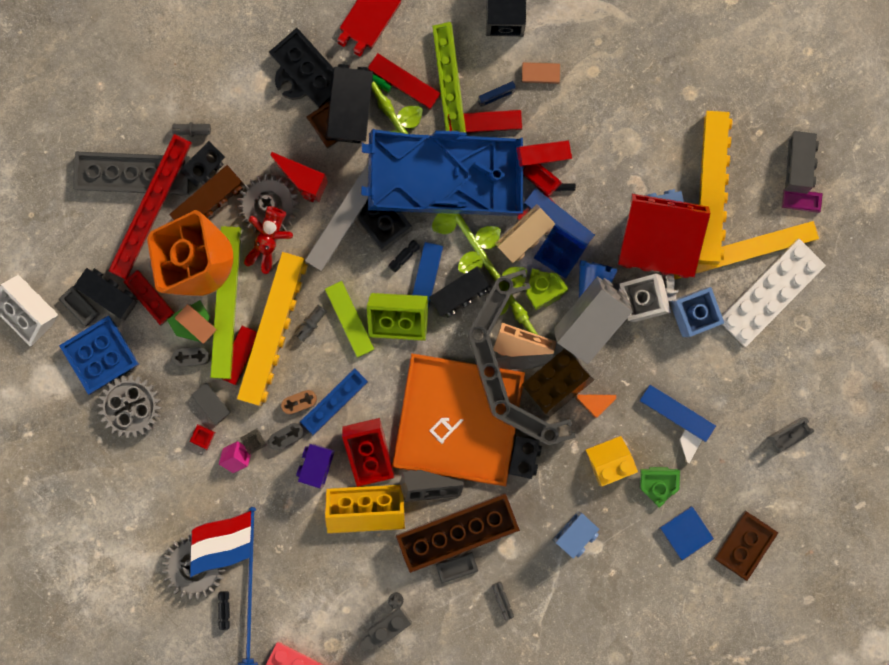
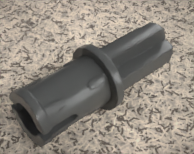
[172,122,211,137]
[388,592,404,609]

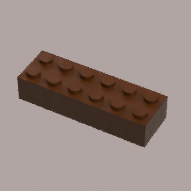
[396,493,520,573]

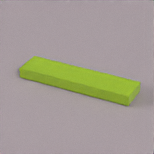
[325,281,375,358]

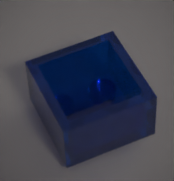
[534,224,588,279]

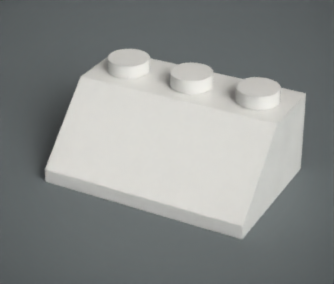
[0,275,58,346]

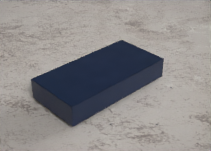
[478,81,516,107]

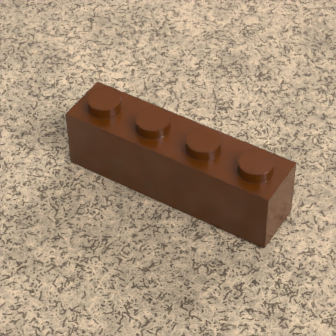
[169,165,244,220]

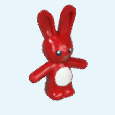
[244,206,293,274]

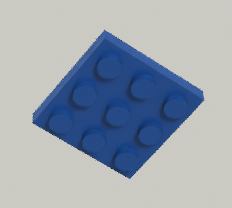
[59,315,140,395]

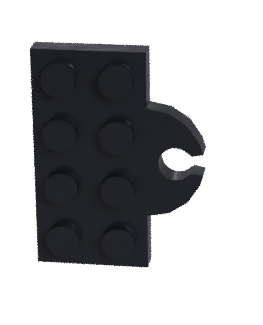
[269,28,334,108]

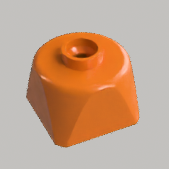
[147,210,233,296]

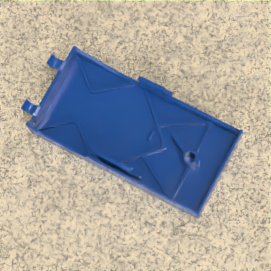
[361,129,523,216]

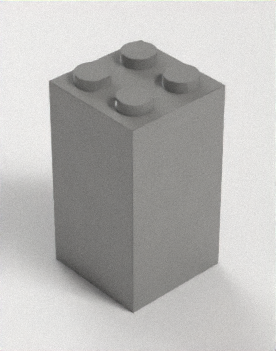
[554,276,633,364]

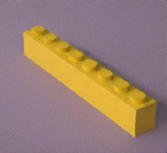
[698,111,733,265]
[237,252,308,406]

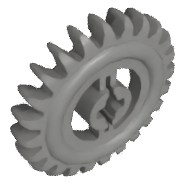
[237,174,300,233]
[162,535,226,599]

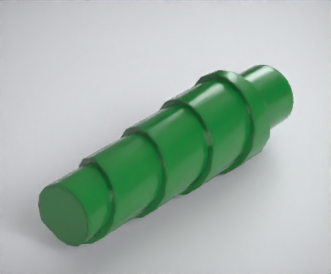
[372,74,392,93]

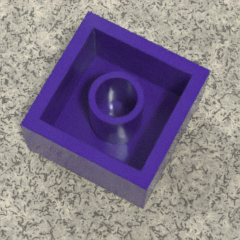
[296,444,335,489]

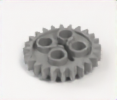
[98,375,162,438]

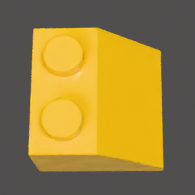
[585,436,638,486]

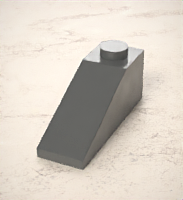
[400,470,464,502]

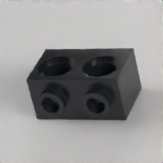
[179,141,225,187]
[508,436,542,479]

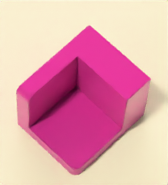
[219,441,252,473]

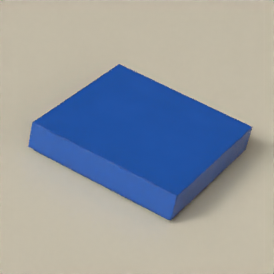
[659,506,714,560]

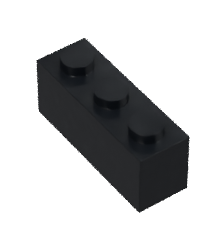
[429,266,492,318]
[73,268,138,320]

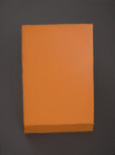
[576,394,616,418]

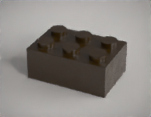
[522,348,594,417]

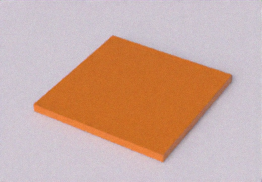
[392,353,525,487]

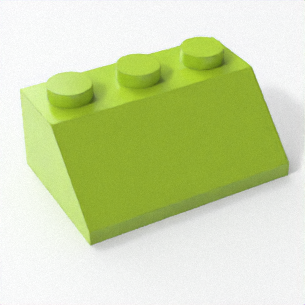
[367,293,428,341]

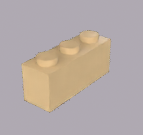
[495,204,555,263]

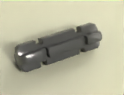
[492,582,514,620]

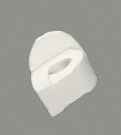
[663,274,679,301]

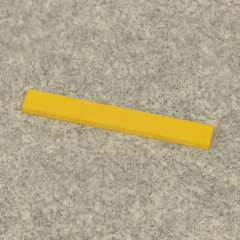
[673,221,819,280]

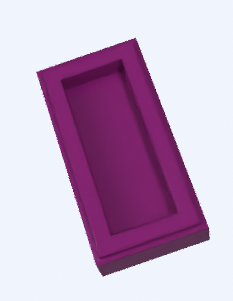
[782,189,823,213]

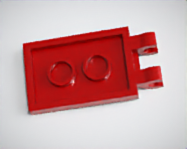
[337,0,401,57]

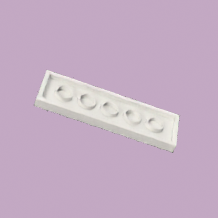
[722,239,826,347]

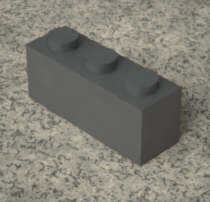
[785,131,819,194]

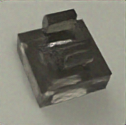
[240,428,267,455]

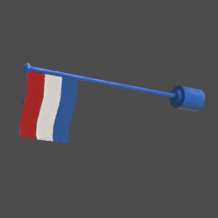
[190,507,258,665]

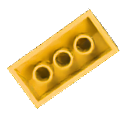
[325,485,405,533]

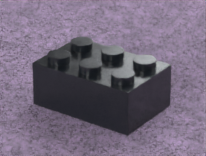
[356,201,413,253]

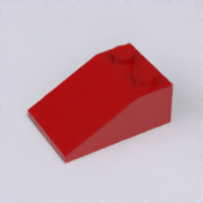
[270,152,328,203]
[342,418,394,487]

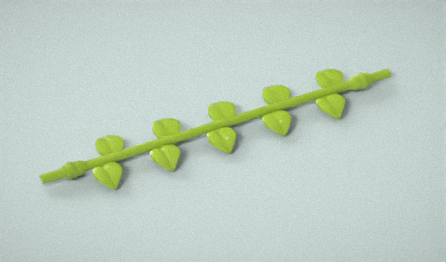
[371,82,538,335]

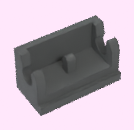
[768,417,814,453]

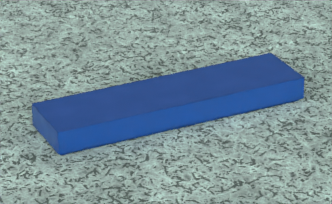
[523,188,595,250]
[412,242,443,310]
[300,368,368,436]
[640,385,716,442]

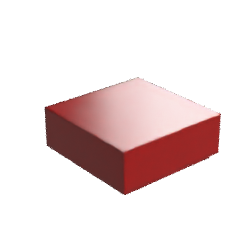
[189,424,216,450]

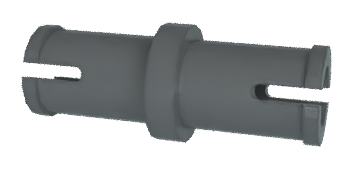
[294,304,327,342]

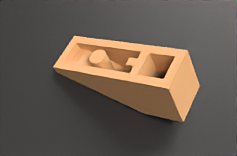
[493,323,557,357]

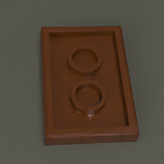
[713,511,778,581]

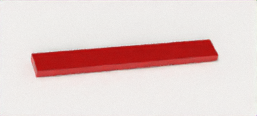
[108,134,192,280]

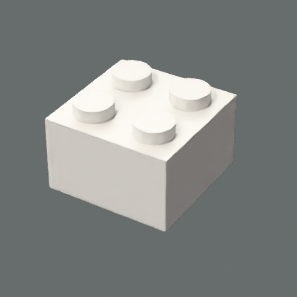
[620,274,671,322]

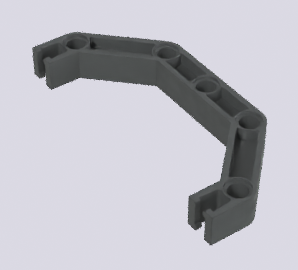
[468,270,576,445]

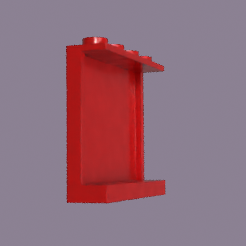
[618,193,711,278]

